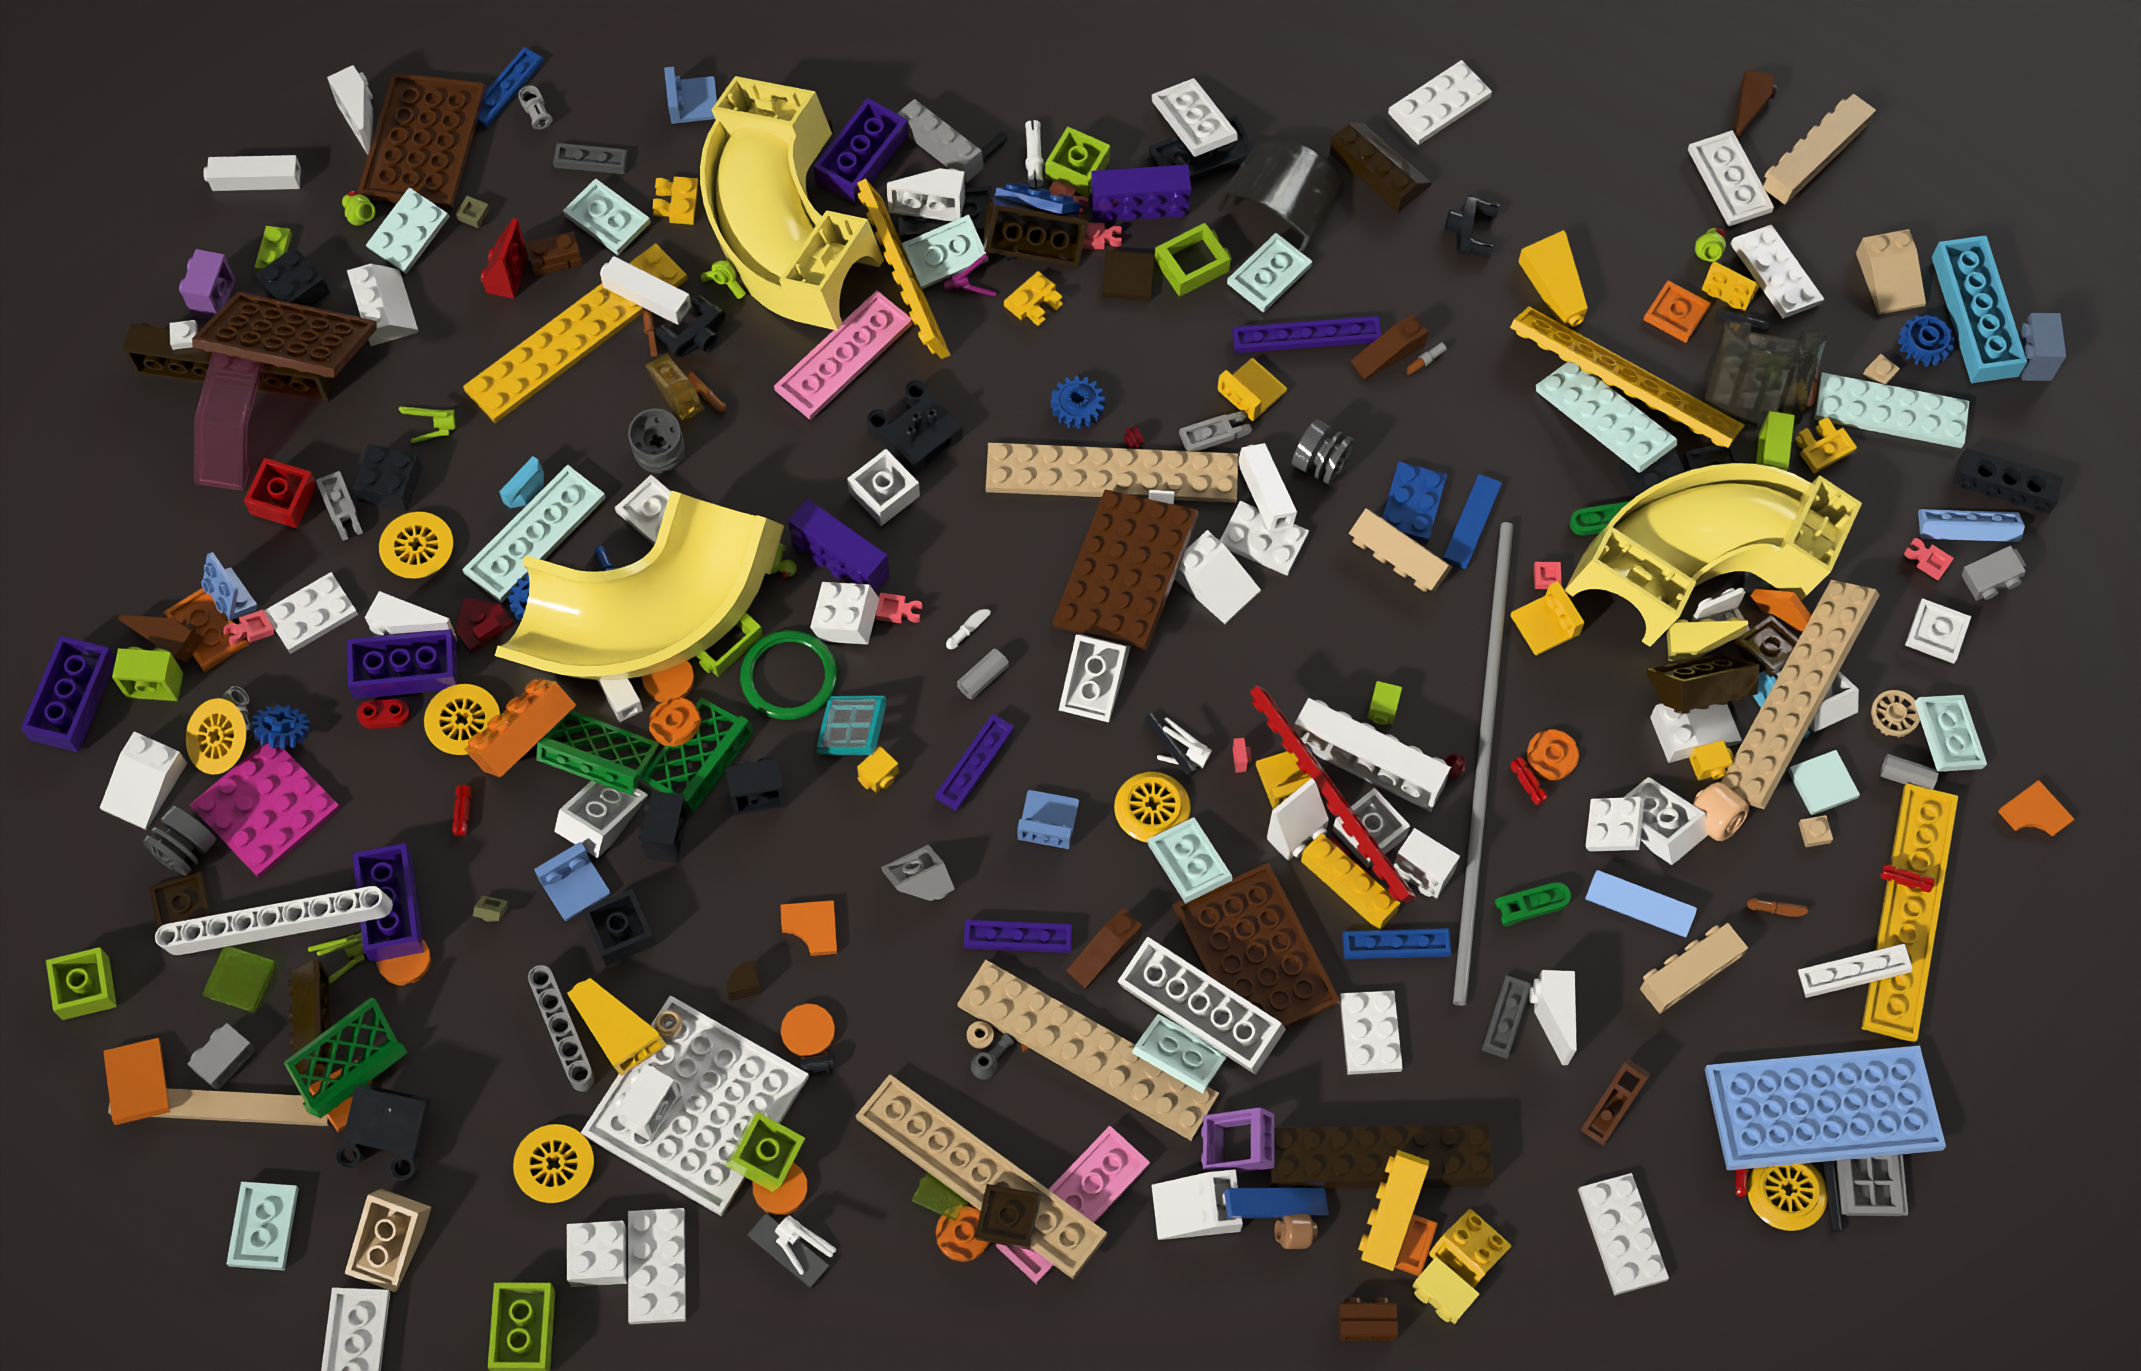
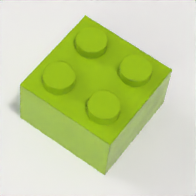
[1045,126,1110,197]
[112,647,183,701]
[46,947,117,1020]
[725,1112,805,1192]

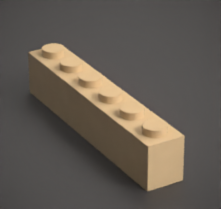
[1763,94,1876,205]

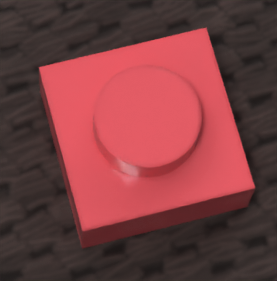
[1534,562,1562,589]
[1232,738,1252,773]

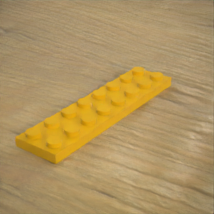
[857,178,951,359]

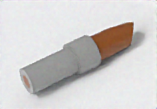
[1407,342,1447,375]

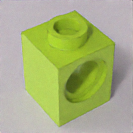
[1367,681,1402,725]

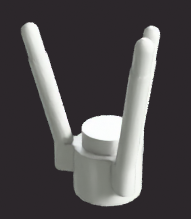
[1157,718,1212,769]
[775,1215,836,1275]

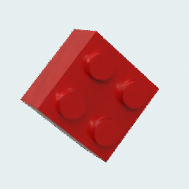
[244,458,317,528]

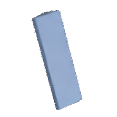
[1918,509,2025,542]
[1585,870,1697,938]

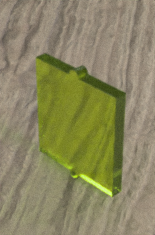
[912,1172,968,1221]

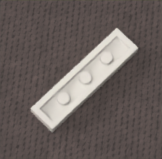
[1798,944,1912,998]

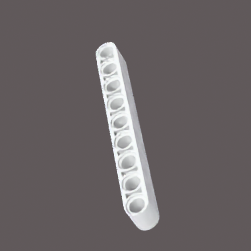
[155,886,393,955]

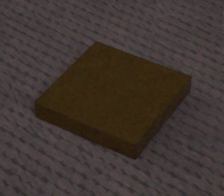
[1102,250,1155,301]
[1734,615,1798,677]
[148,871,213,929]
[975,1184,1042,1250]

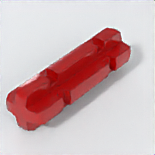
[1510,757,1548,805]
[452,785,472,836]
[1881,864,1934,893]

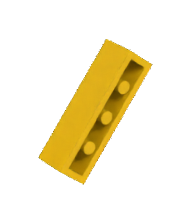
[1301,833,1400,930]
[1358,1150,1429,1271]

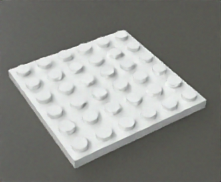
[581,996,809,1216]

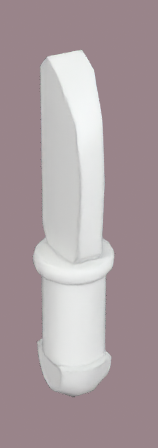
[946,609,991,650]

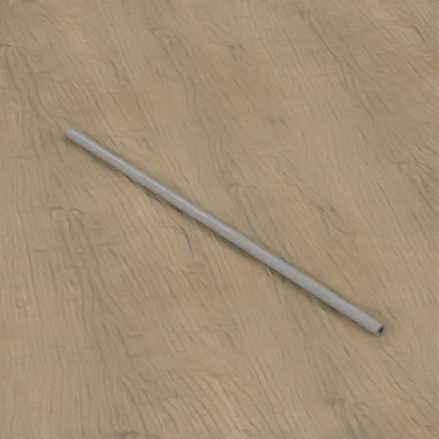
[1453,522,1513,1006]

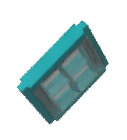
[817,696,886,755]

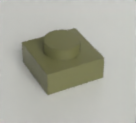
[455,196,490,228]
[473,896,508,922]

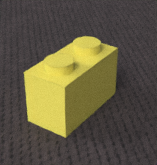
[1412,1257,1479,1324]

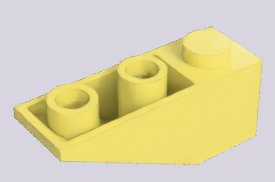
[1667,618,1748,661]

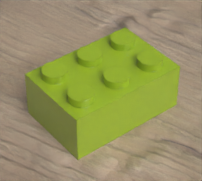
[488,1283,556,1371]

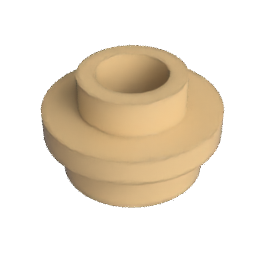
[655,1010,683,1038]
[967,1021,994,1049]

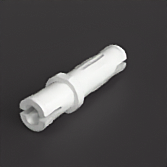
[1025,120,1044,187]

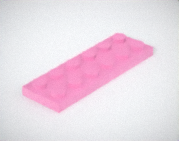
[774,291,913,420]
[996,1126,1150,1285]

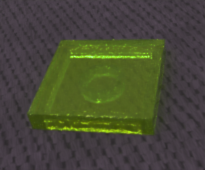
[202,946,276,1012]

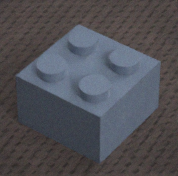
[2018,313,2066,381]

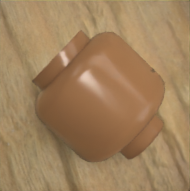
[1274,1214,1318,1249]

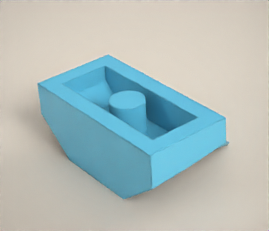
[499,456,544,508]

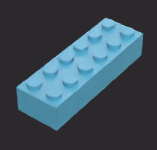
[1932,236,2027,383]

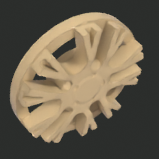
[1870,690,1920,738]

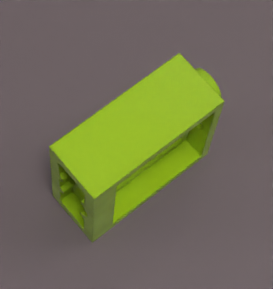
[1154,223,1232,297]
[1755,411,1795,471]
[696,612,763,677]

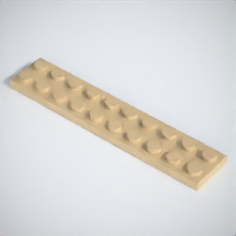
[986,443,1238,503]
[1721,580,1880,809]
[958,960,1219,1141]
[856,1075,1107,1280]

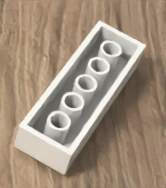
[1294,698,1451,812]
[1117,937,1286,1075]

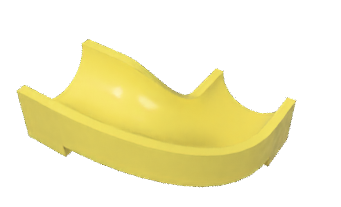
[700,76,884,331]
[1564,463,1862,647]
[495,491,784,680]

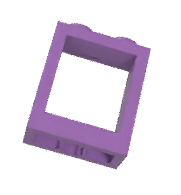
[1201,1107,1274,1173]

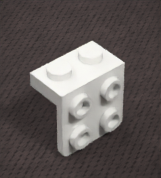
[1691,588,1750,641]

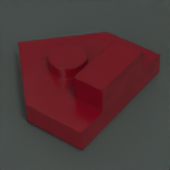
[455,598,514,653]

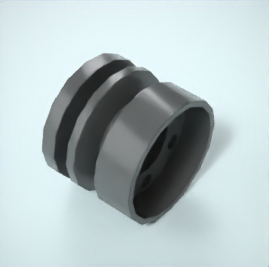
[628,408,686,473]
[1291,419,1355,485]
[143,806,217,876]

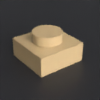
[1863,354,1900,385]
[1799,815,1833,847]

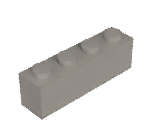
[897,99,984,182]

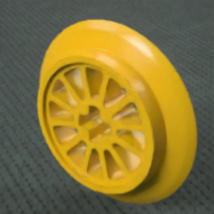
[379,512,453,578]
[424,684,500,755]
[186,698,246,774]
[1114,772,1190,842]
[513,1124,594,1203]
[1747,1163,1828,1231]

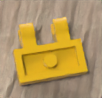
[652,176,699,225]
[1004,271,1063,326]
[1795,417,1857,474]

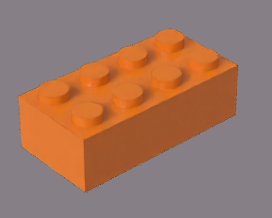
[464,678,576,778]

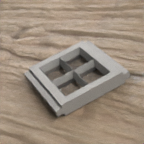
[1836,1154,1908,1216]

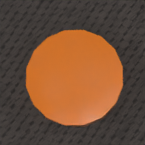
[642,661,694,702]
[649,697,701,747]
[1526,729,1579,780]
[376,940,431,986]
[781,1004,835,1057]
[753,1163,808,1215]
[936,1205,989,1262]

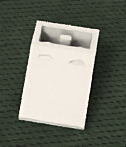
[1152,1169,1242,1240]

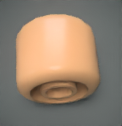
[1693,782,1749,841]

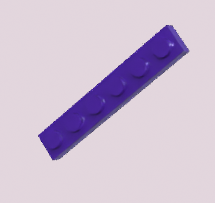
[1232,316,1381,353]

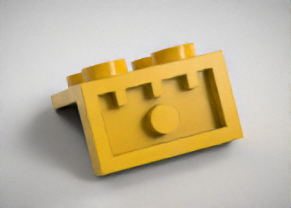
[1701,262,1760,312]
[1218,358,1287,421]
[1511,581,1585,655]
[1256,751,1311,809]
[1428,1209,1511,1288]

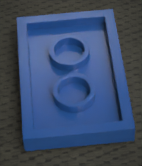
[995,183,1081,214]
[1382,461,1447,543]

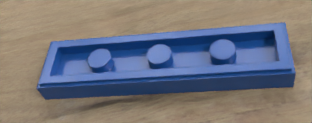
[477,47,544,128]
[1443,474,1502,569]
[1342,928,1451,959]
[1224,1188,1329,1218]

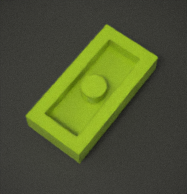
[254,226,292,273]

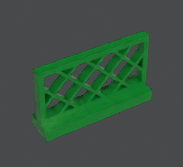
[640,698,754,813]
[537,711,660,796]
[283,998,407,1118]

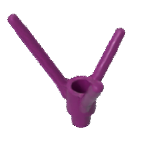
[943,252,997,296]

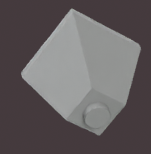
[881,845,955,901]

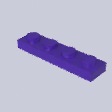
[935,714,1014,812]
[964,920,1072,953]

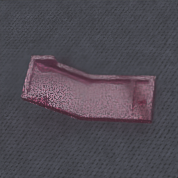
[194,352,264,491]

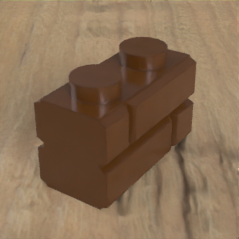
[526,231,582,277]
[1338,1298,1398,1341]

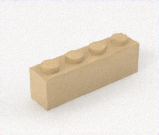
[1348,509,1452,592]
[1640,923,1748,1014]

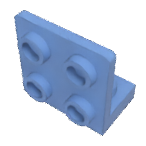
[664,67,717,124]
[201,552,257,621]
[1017,790,1079,849]
[534,842,611,921]

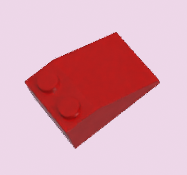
[481,218,529,299]

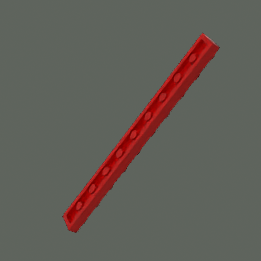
[1250,685,1416,903]

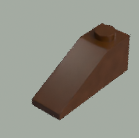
[1734,70,1777,141]
[1351,314,1428,381]
[118,615,204,663]
[1066,908,1142,990]
[1581,1058,1651,1146]

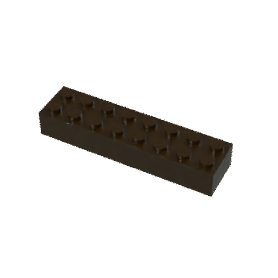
[122,323,336,402]
[1268,1124,1493,1190]

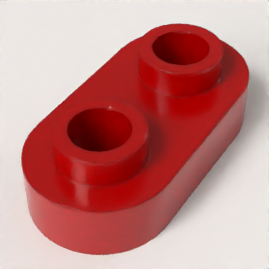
[357,699,411,729]

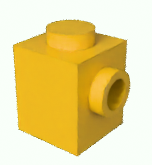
[1689,740,1733,781]
[857,746,899,793]

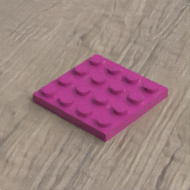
[190,743,341,879]

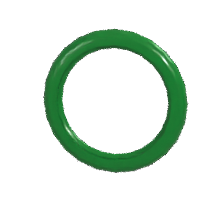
[740,630,838,720]

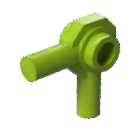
[701,260,745,299]

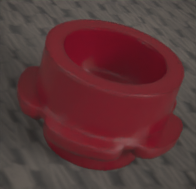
[1123,426,1145,449]
[1444,754,1465,778]

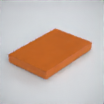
[163,588,249,672]
[103,1038,170,1125]

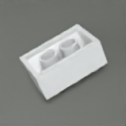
[347,264,419,346]

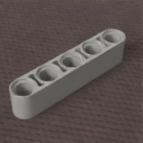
[528,965,595,1092]

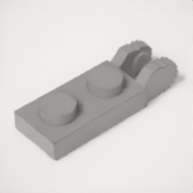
[1179,411,1252,452]
[316,471,363,541]

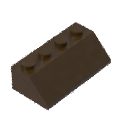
[1330,123,1432,213]
[984,197,1088,268]
[1647,653,1759,714]
[288,959,333,1082]

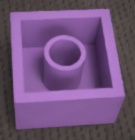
[179,249,236,319]

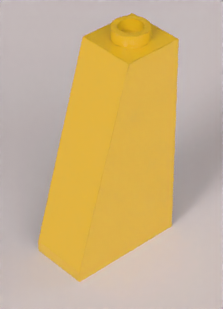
[1518,230,1588,327]
[567,978,667,1076]

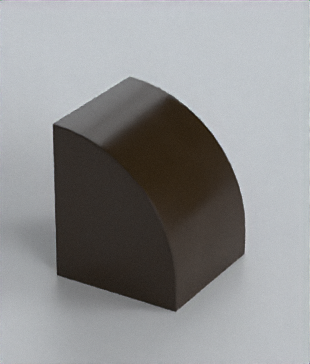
[727,960,761,1001]

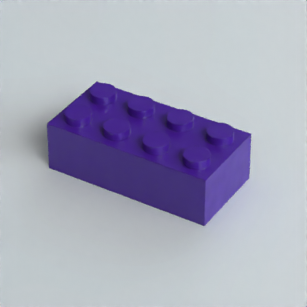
[813,98,908,204]
[1090,165,1191,223]
[788,499,890,593]
[347,629,458,699]
[20,636,116,753]
[352,843,424,963]

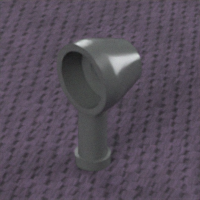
[971,1034,1014,1080]

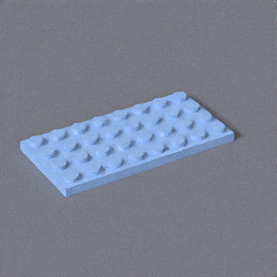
[1705,1046,1946,1170]

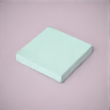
[1788,750,1860,816]

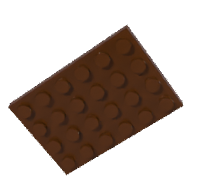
[357,73,486,210]
[192,292,377,378]
[1052,489,1199,650]
[1173,862,1340,1028]

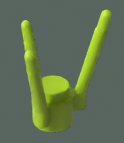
[399,406,455,444]
[308,932,365,984]

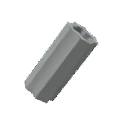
[957,649,1009,699]
[1880,754,1939,790]

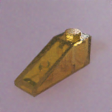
[645,354,704,420]

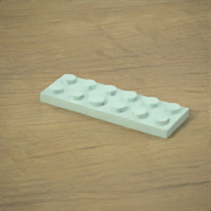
[1536,362,1677,473]
[1814,372,1969,448]
[462,465,606,603]

